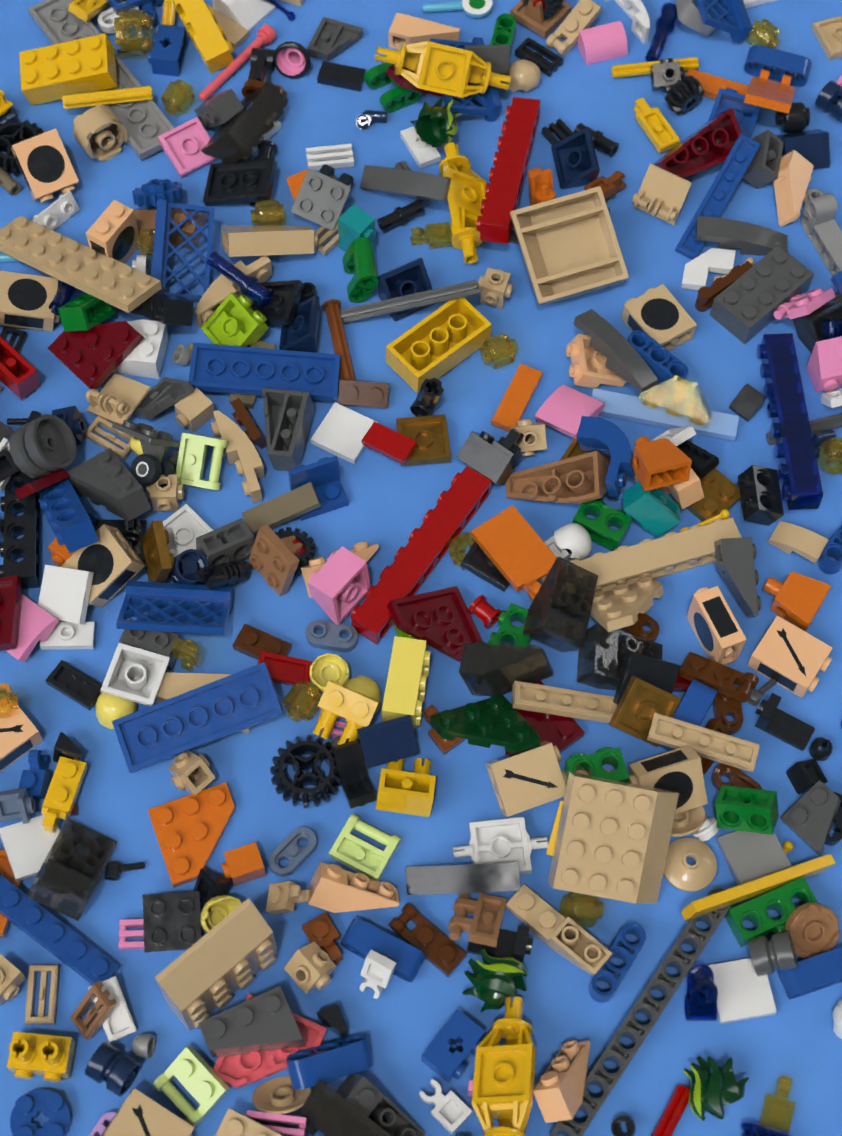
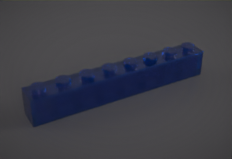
[757,333,823,510]

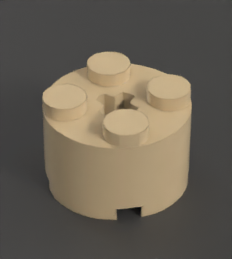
[73,104,128,161]

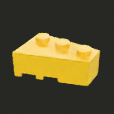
[173,0,235,74]

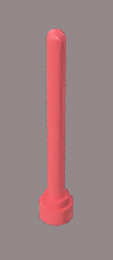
[199,24,277,101]

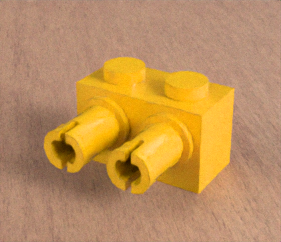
[312,680,380,745]
[375,758,436,817]
[7,1032,76,1082]

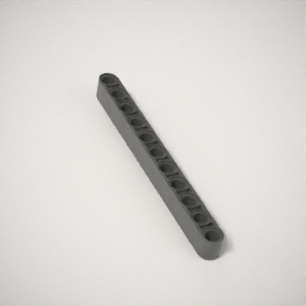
[550,888,731,1136]

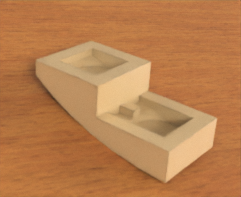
[768,521,829,563]

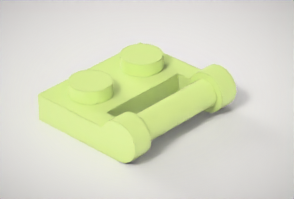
[175,432,228,490]
[329,813,401,881]
[153,1046,230,1127]

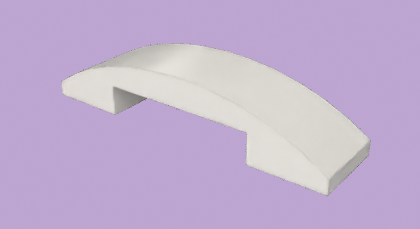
[604,0,650,44]

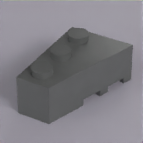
[262,388,315,471]
[198,986,305,1058]

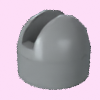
[172,345,192,366]
[132,1033,156,1059]

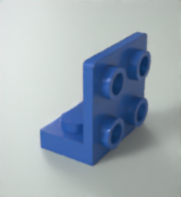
[288,456,348,521]

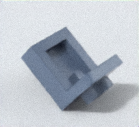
[0,787,35,824]

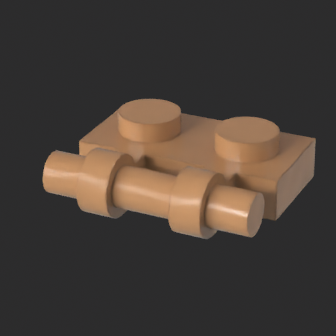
[448,893,507,947]

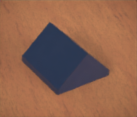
[551,127,600,189]
[776,129,830,170]
[378,258,434,321]
[279,295,321,353]
[357,715,419,769]

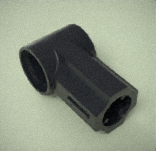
[248,47,275,83]
[410,377,444,417]

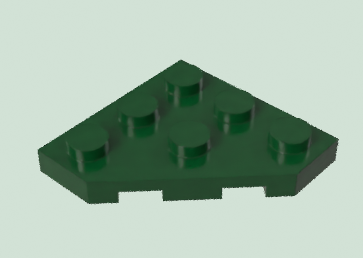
[430,694,540,753]

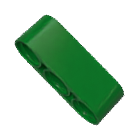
[490,13,516,75]

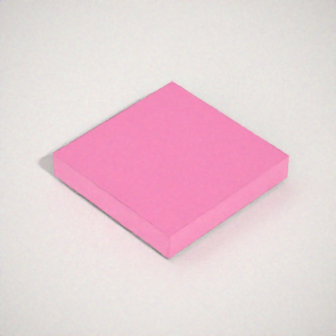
[157,116,221,178]

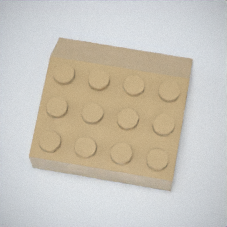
[509,186,629,305]
[548,772,679,904]
[155,898,278,1031]

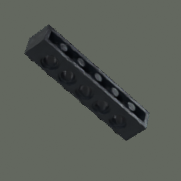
[0,456,40,589]

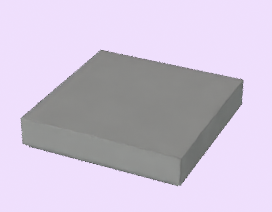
[717,830,792,885]

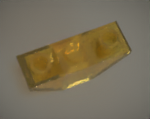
[638,375,713,425]

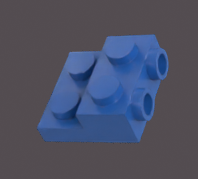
[708,88,762,138]

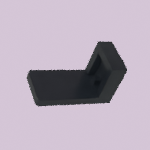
[755,693,815,751]
[333,740,377,809]
[467,925,533,963]

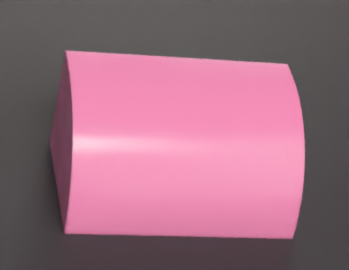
[577,21,628,66]

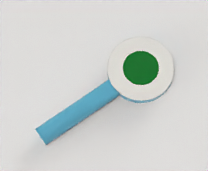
[423,0,493,18]

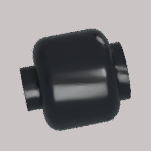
[775,102,810,133]

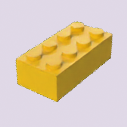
[19,33,117,105]
[386,297,492,394]

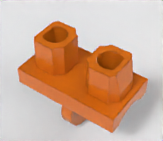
[528,167,556,206]

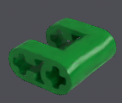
[364,63,422,113]
[342,237,379,303]

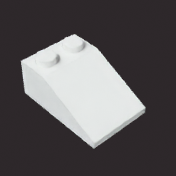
[113,319,169,379]

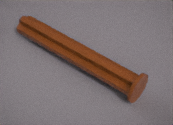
[322,299,356,380]

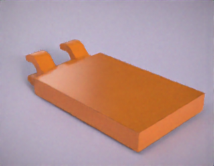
[744,69,796,114]
[471,505,565,602]

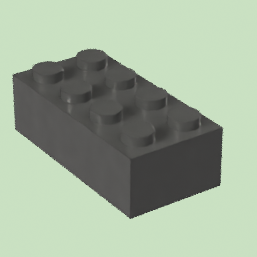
[710,245,814,344]

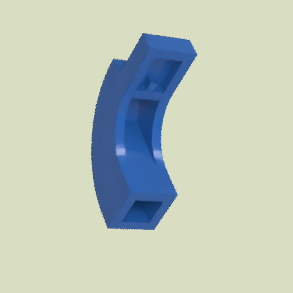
[576,416,635,497]

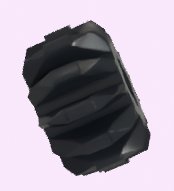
[665,76,705,115]

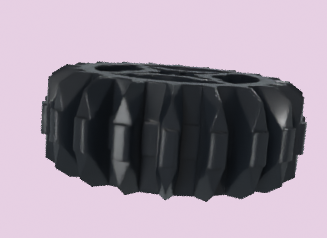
[0,118,44,177]
[270,734,342,808]

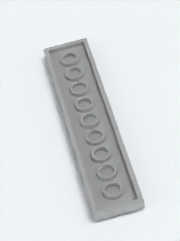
[28,0,174,160]

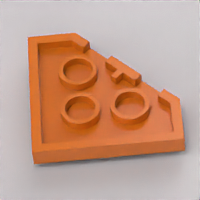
[148,782,236,888]

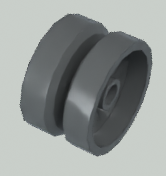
[9,414,77,479]

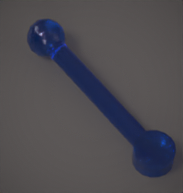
[266,0,296,21]

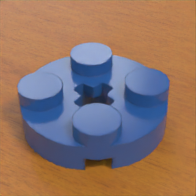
[10,1089,72,1136]

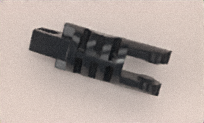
[195,561,253,590]

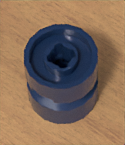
[815,80,842,123]
[169,549,209,584]
[85,1041,141,1097]

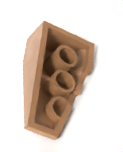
[133,208,209,250]
[506,451,610,504]

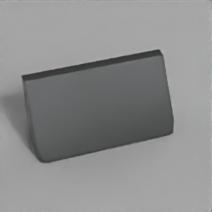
[464,45,510,74]

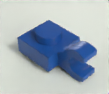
[18,750,52,799]

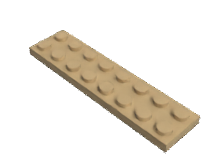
[0,216,162,313]

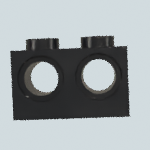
[738,465,784,526]

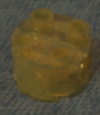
[114,9,153,56]

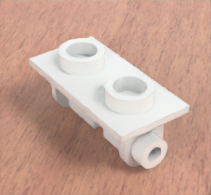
[32,191,80,231]

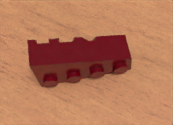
[654,108,742,178]

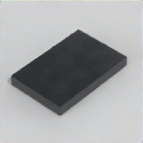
[203,158,277,206]

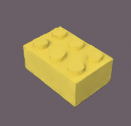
[382,636,431,730]

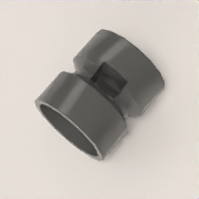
[748,931,798,976]

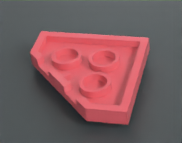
[213,994,328,1089]

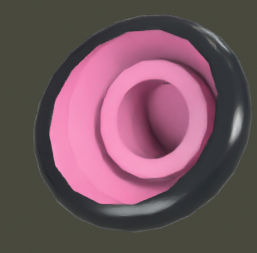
[273,41,310,79]

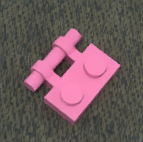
[774,287,836,320]

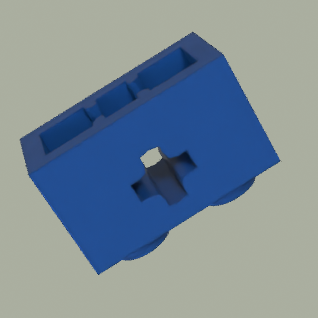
[148,24,188,77]
[421,1009,486,1083]

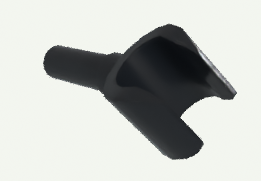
[7,411,41,425]
[104,861,144,881]

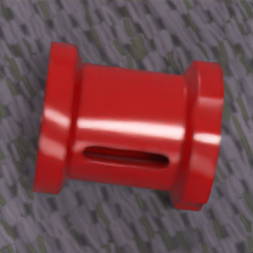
[468,595,502,629]

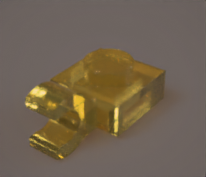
[410,222,453,249]
[136,229,155,256]
[171,637,202,672]
[758,1076,796,1134]

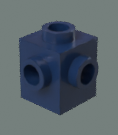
[52,406,86,445]

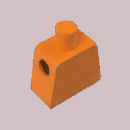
[632,436,692,492]
[763,572,831,632]

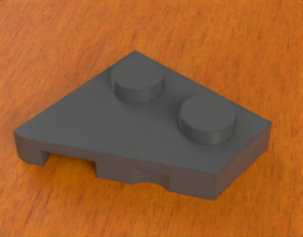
[307,17,363,61]
[133,377,195,420]
[781,780,841,856]

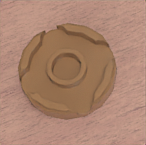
[785,902,840,959]

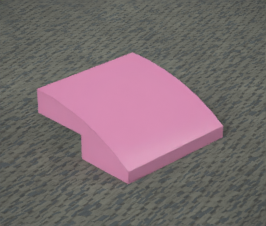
[534,385,605,439]
[6,594,59,663]

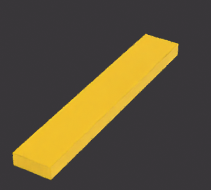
[681,854,835,921]

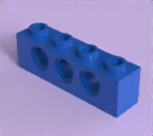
[38,478,99,553]

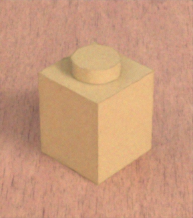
[174,388,214,433]

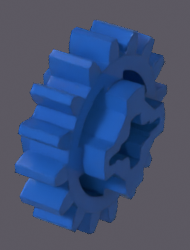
[132,179,184,209]

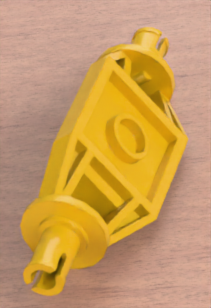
[374,41,511,98]
[439,142,486,264]
[472,996,536,1136]

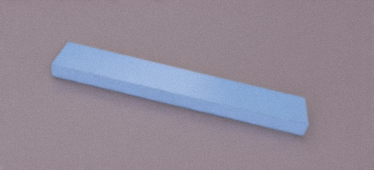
[592,388,739,441]

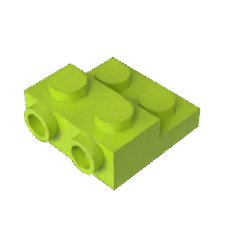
[201,292,269,347]

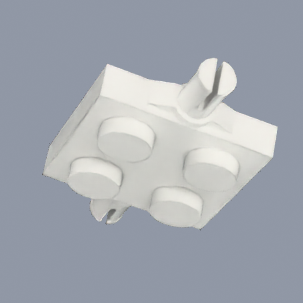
[453,817,548,874]

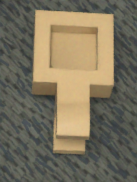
[266,881,311,915]

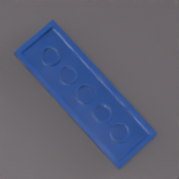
[188,343,340,402]
[112,662,284,773]

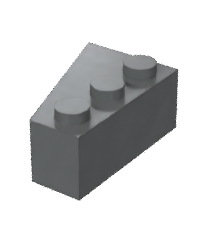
[67,448,151,521]

